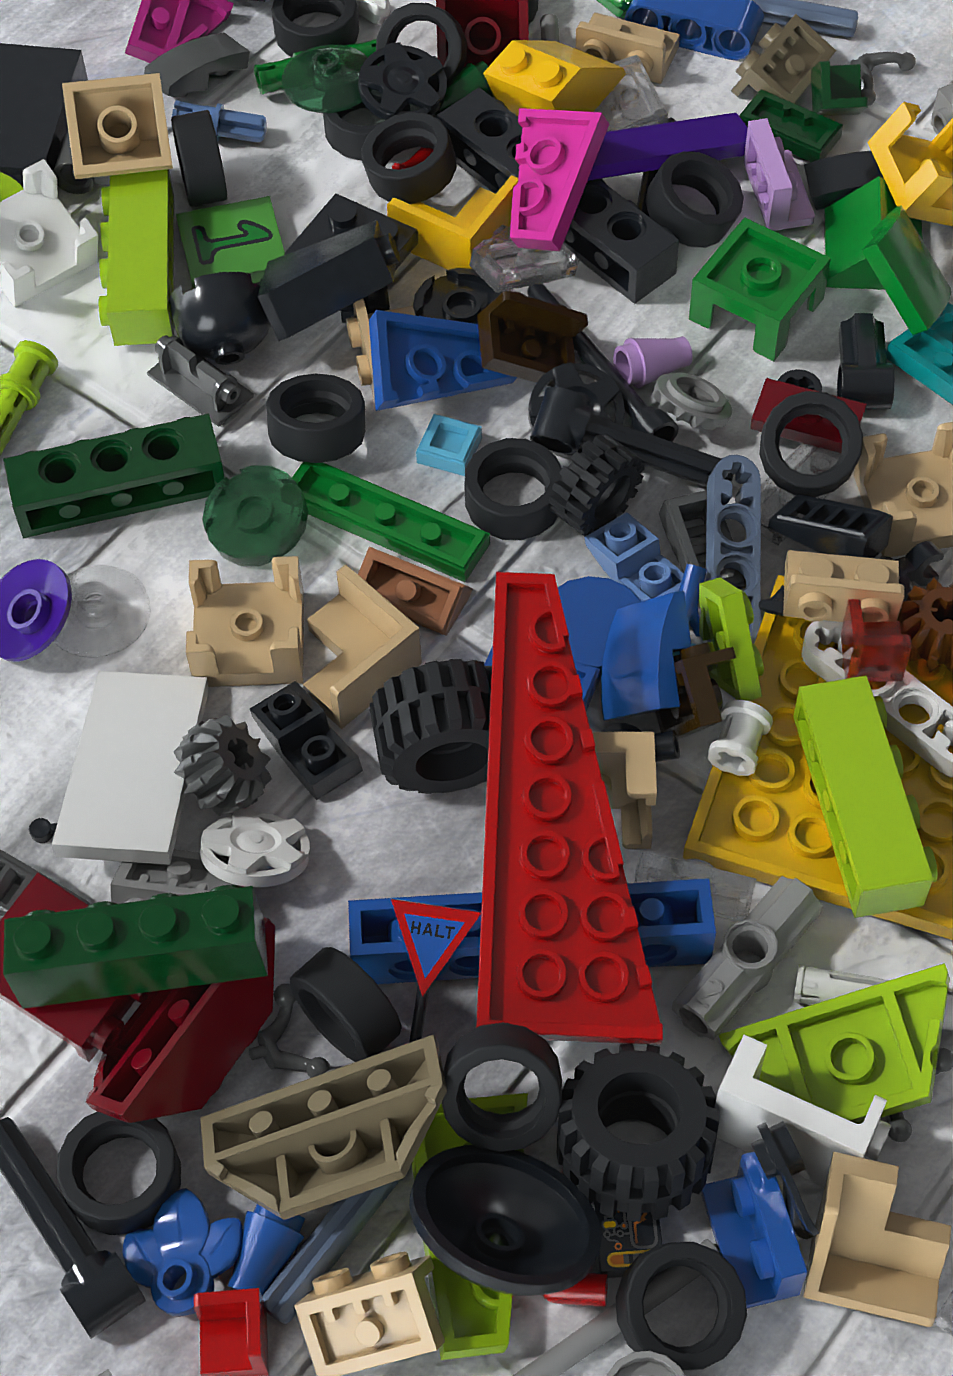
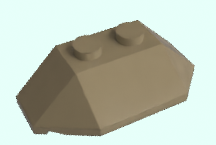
[200,1034,447,1220]

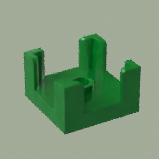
[689,217,831,362]

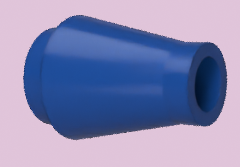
[227,1204,305,1295]

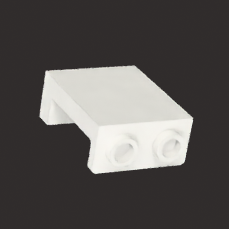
[715,1035,891,1187]

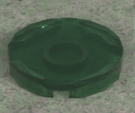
[202,465,309,566]

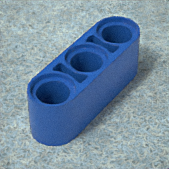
[625,0,764,60]

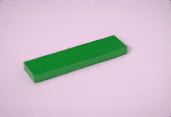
[281,462,490,582]

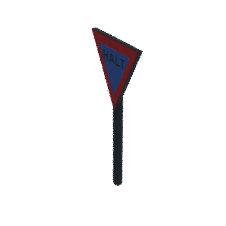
[391,898,481,1043]

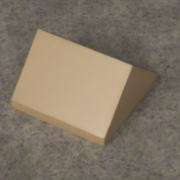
[62,73,173,179]

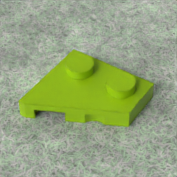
[699,577,764,701]

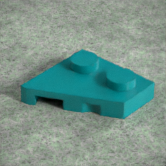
[886,302,953,405]

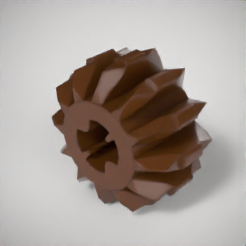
[896,577,953,674]

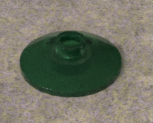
[282,44,372,113]

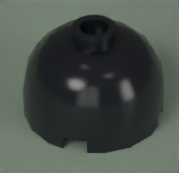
[169,272,270,365]

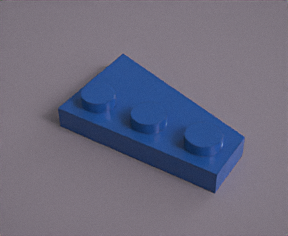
[369,310,517,411]

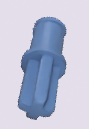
[171,100,267,143]

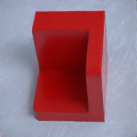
[194,1288,269,1376]

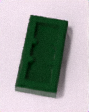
[739,89,843,162]

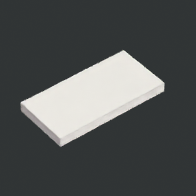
[52,671,209,865]

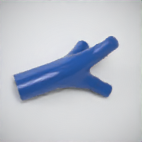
[679,564,707,637]

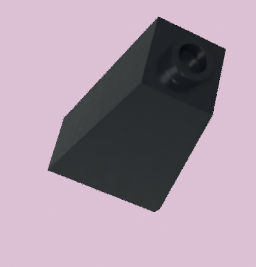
[0,43,88,187]

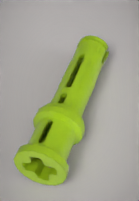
[0,340,58,456]

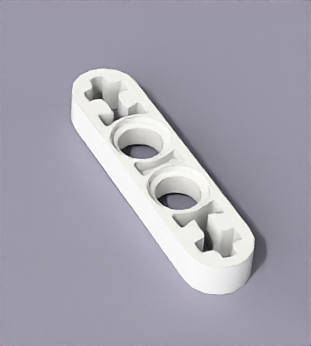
[801,620,953,777]

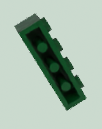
[3,885,268,1009]

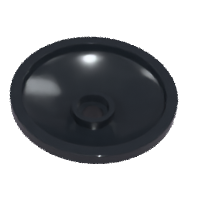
[409,1145,602,1296]

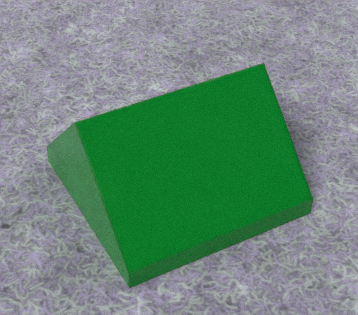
[824,176,923,290]

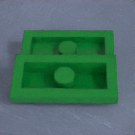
[861,205,951,335]

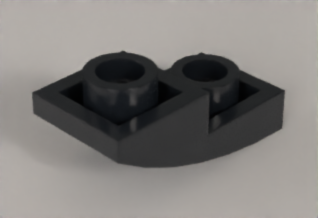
[804,151,884,211]
[250,681,363,800]

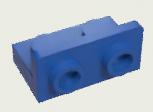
[701,1152,808,1309]

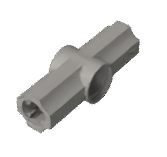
[672,876,823,1040]

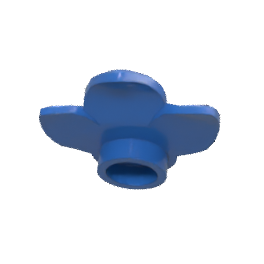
[123,1188,242,1317]

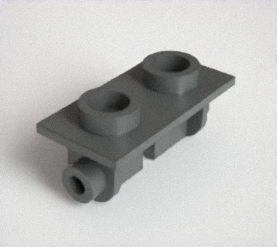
[147,335,254,427]

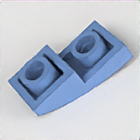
[584,512,684,601]

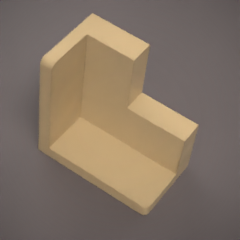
[303,565,422,729]
[803,1151,951,1327]

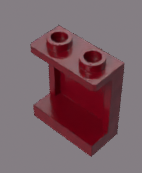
[0,872,153,1062]

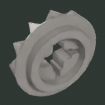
[652,373,732,430]

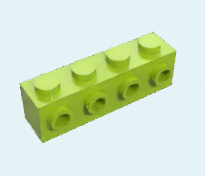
[98,169,174,346]
[793,675,938,918]

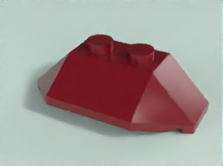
[86,917,275,1123]

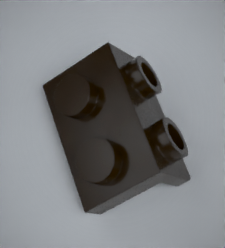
[477,291,588,387]

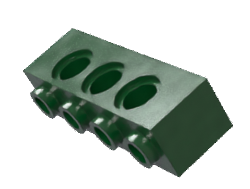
[3,413,228,538]

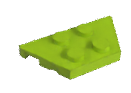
[718,963,950,1124]

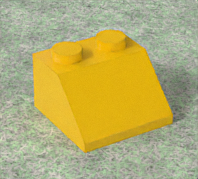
[483,40,626,116]

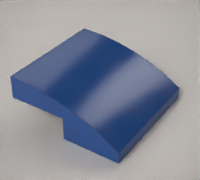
[601,591,692,721]

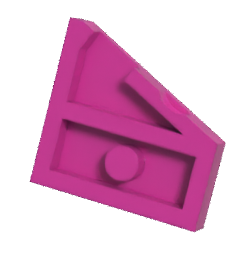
[125,0,234,63]

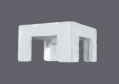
[0,159,98,307]

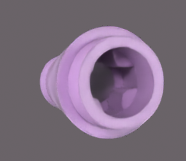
[613,336,692,388]

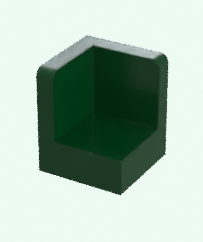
[811,61,868,116]

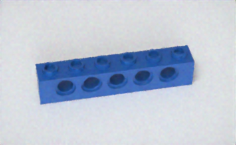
[348,878,716,984]

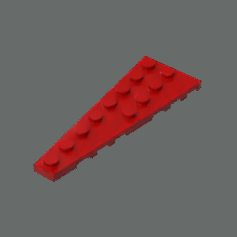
[476,572,663,1045]

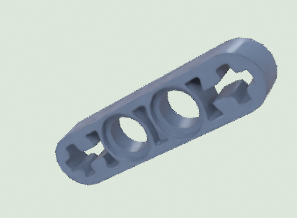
[706,455,761,644]

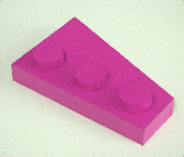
[510,108,609,252]

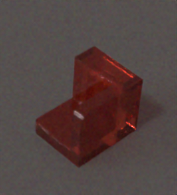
[840,599,912,682]

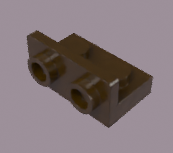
[655,642,736,739]

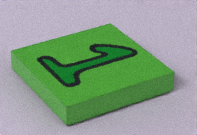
[176,196,285,289]

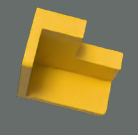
[387,175,518,270]

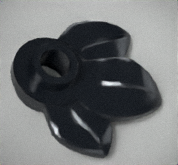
[751,1121,820,1240]

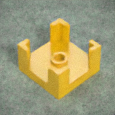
[867,102,953,226]

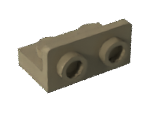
[731,14,837,103]

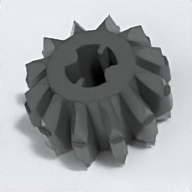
[173,715,272,816]

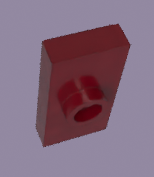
[750,378,866,453]

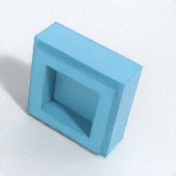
[416,414,482,476]

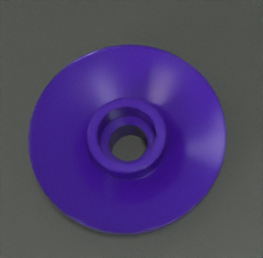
[0,559,72,662]

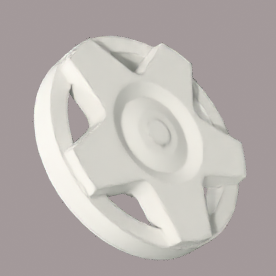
[200,808,310,887]

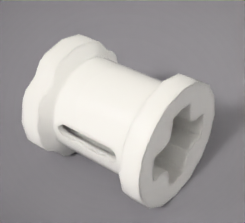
[707,700,773,776]

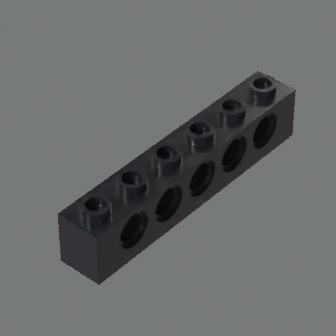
[437,87,679,304]

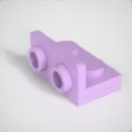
[744,118,815,231]

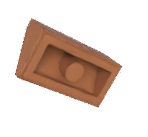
[358,546,473,636]

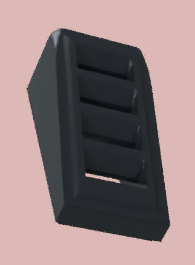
[768,494,893,558]

